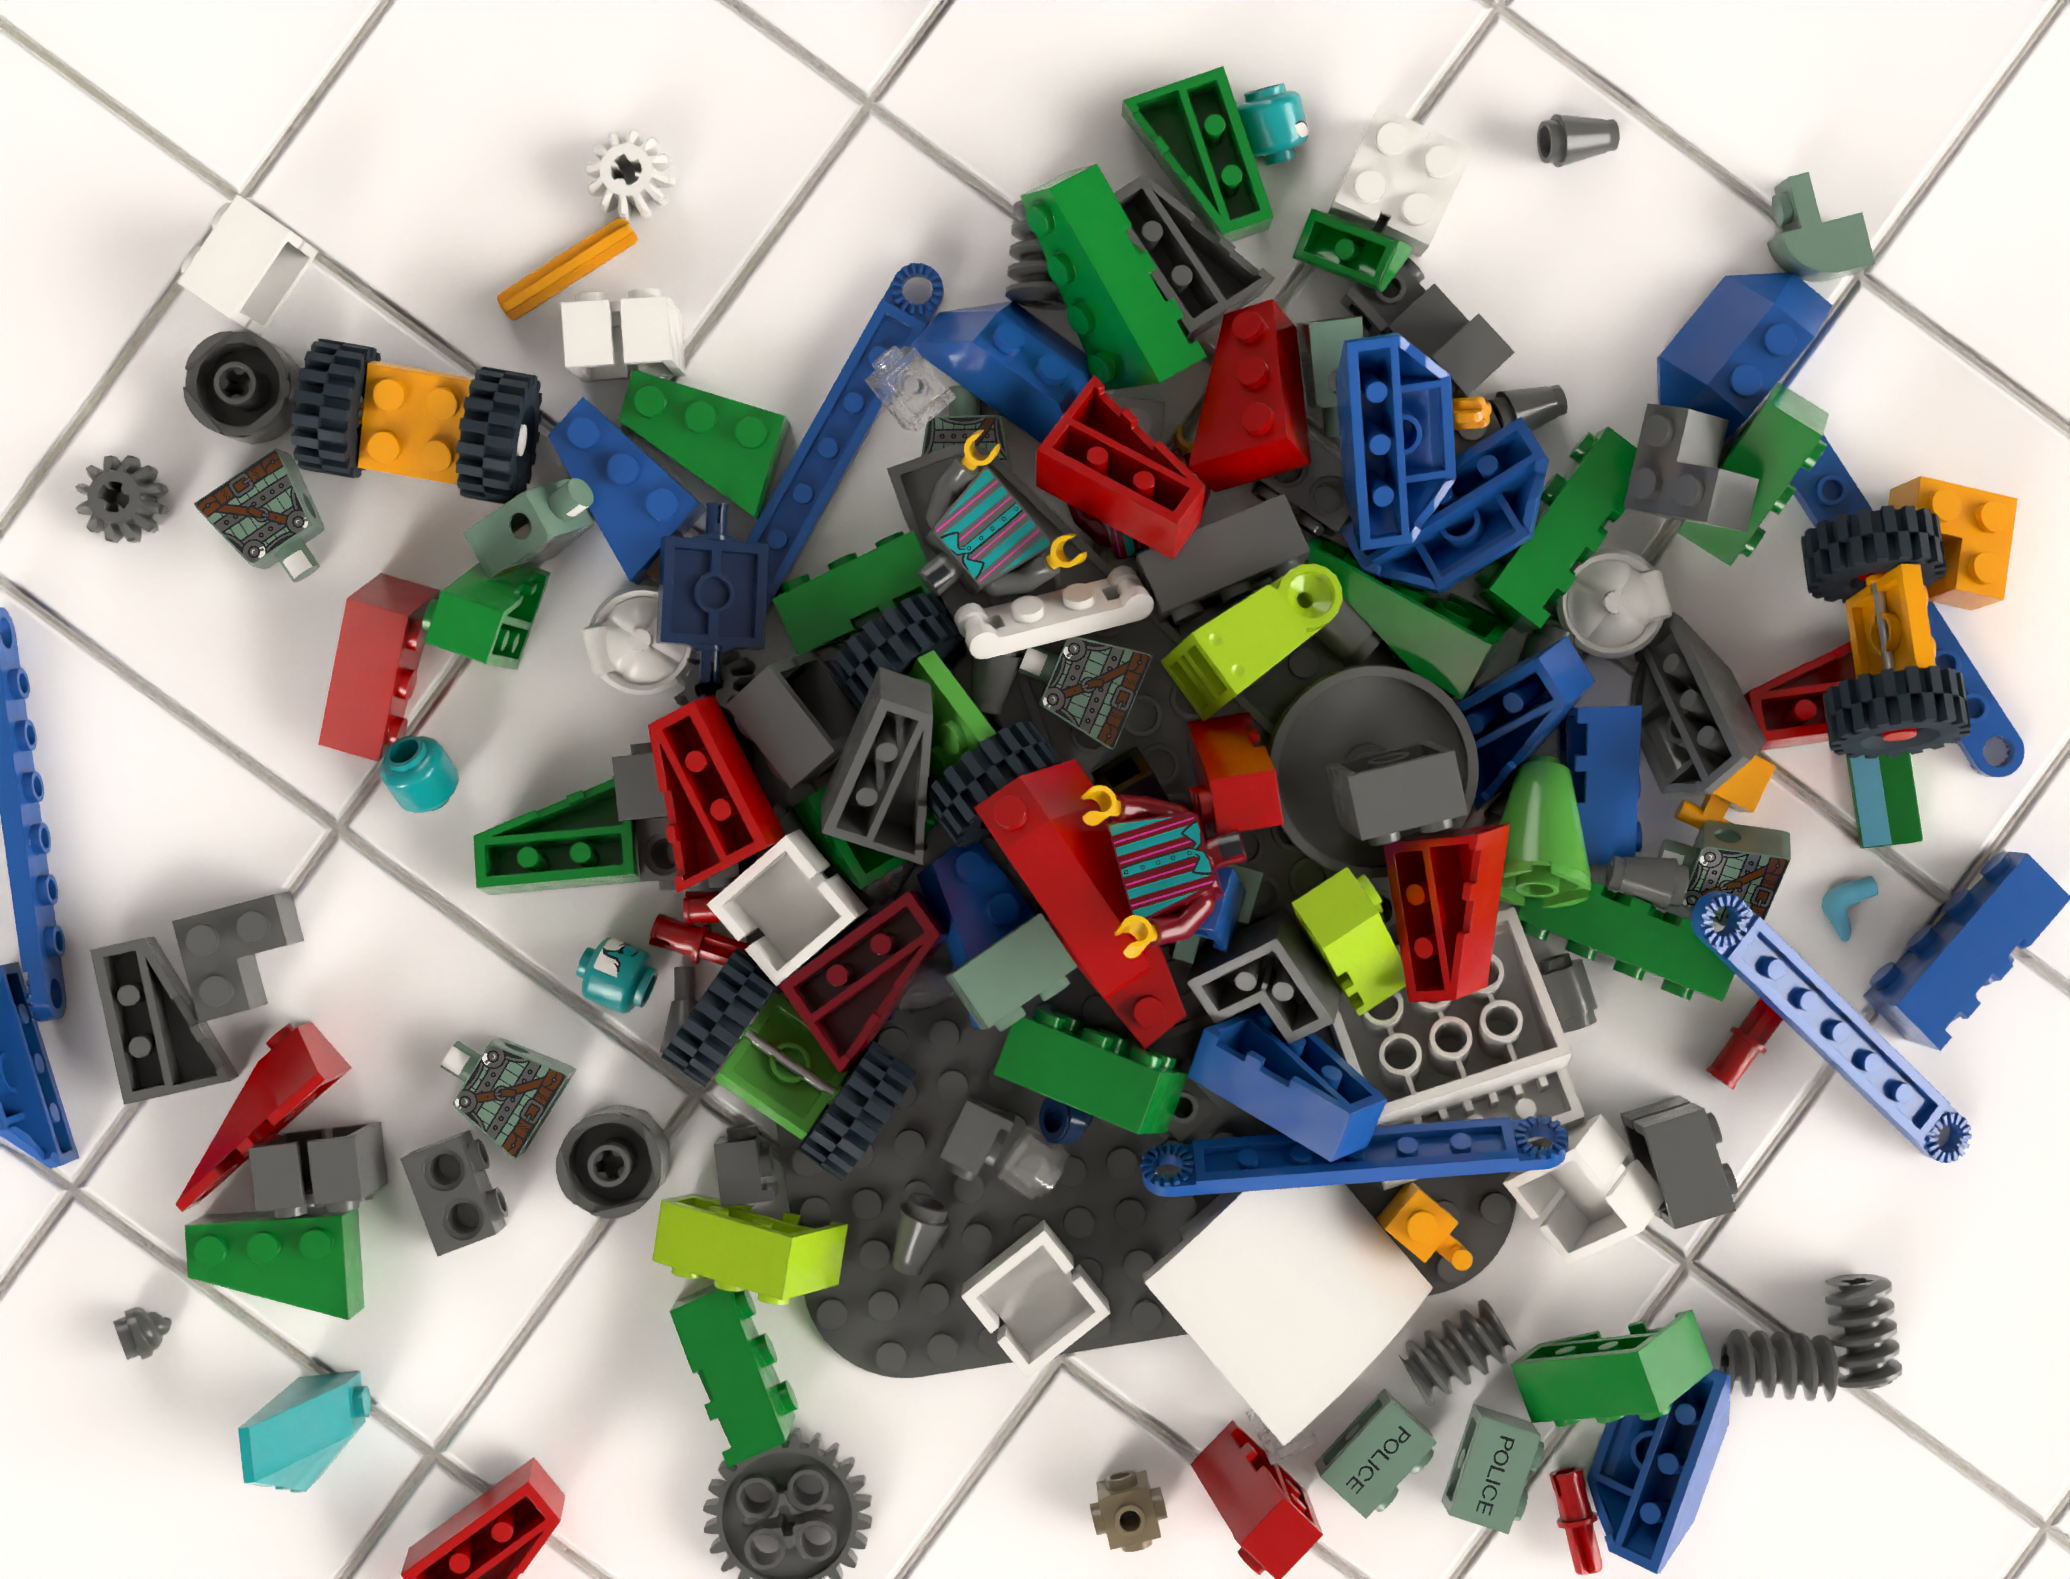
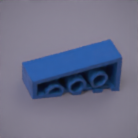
[1863,852,2070,1051]

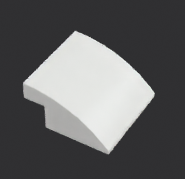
[1329,907,1586,1190]
[1143,1184,1433,1446]

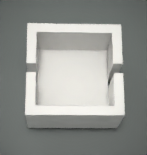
[1327,105,1474,257]
[177,194,319,336]
[561,288,686,382]
[707,829,868,986]
[1503,1114,1664,1264]
[961,1220,1110,1379]

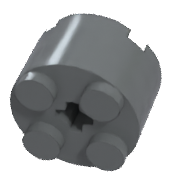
[183,331,300,445]
[556,1105,670,1219]

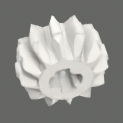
[584,129,675,221]

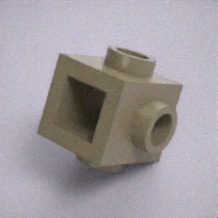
[1090,1470,1168,1552]

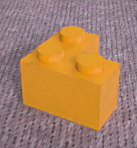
[1888,476,2018,611]

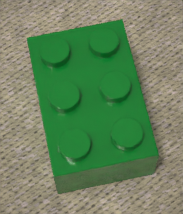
[994,1008,1188,1134]

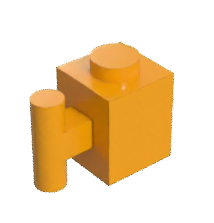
[1674,755,1776,830]
[1376,1181,1473,1271]

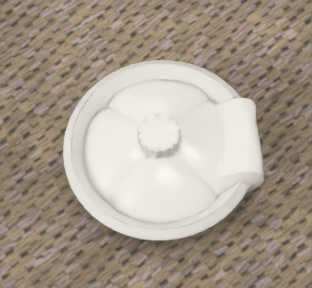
[1557,548,1672,658]
[582,585,696,695]

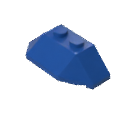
[1657,272,1833,442]
[910,301,1092,444]
[1336,333,1457,551]
[1340,416,1549,594]
[0,962,79,1169]
[1587,1368,1731,1574]

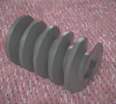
[1005,200,1067,310]
[1825,1274,1903,1389]
[1399,1299,1516,1406]
[1719,1329,1839,1402]

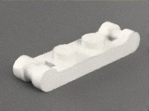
[954,566,1154,659]

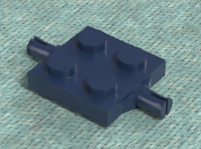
[656,502,769,684]

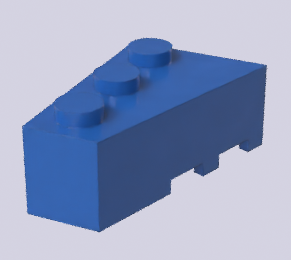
[548,397,707,585]
[1453,636,1595,811]
[916,842,1036,1030]
[1187,1007,1387,1162]

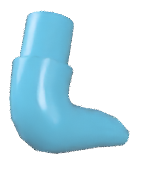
[1821,876,1878,942]

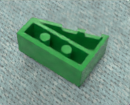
[1121,66,1274,242]
[618,369,790,520]
[1677,382,1829,566]
[772,530,940,655]
[422,563,551,670]
[473,776,640,895]
[184,1207,365,1320]
[669,1284,799,1468]
[1510,1310,1714,1427]

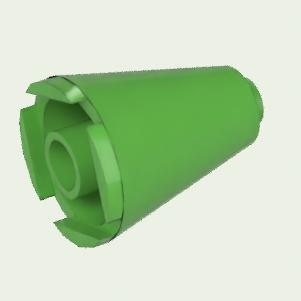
[1499,755,1592,908]

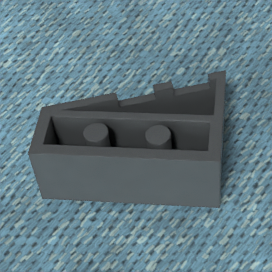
[1114,174,1275,342]
[1135,493,1310,625]
[821,667,933,865]
[90,936,239,1105]

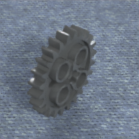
[703,1428,872,1579]

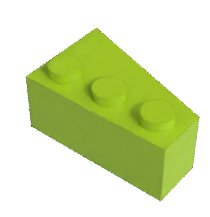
[1292,866,1406,1017]
[652,1194,848,1305]

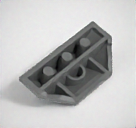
[1630,612,1767,797]

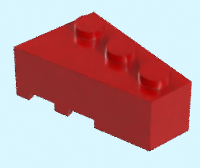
[1036,375,1205,560]
[648,695,786,893]
[1384,824,1510,1002]

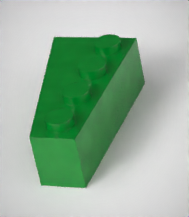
[1020,164,1207,391]
[1472,426,1637,634]
[1510,881,1735,1002]

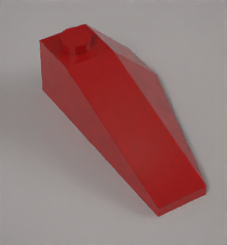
[974,759,1152,999]
[175,1022,352,1212]

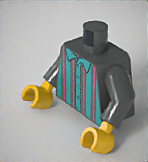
[917,430,1087,597]

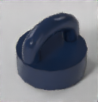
[1039,1097,1094,1145]

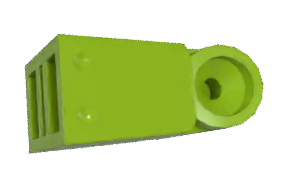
[1160,564,1343,721]

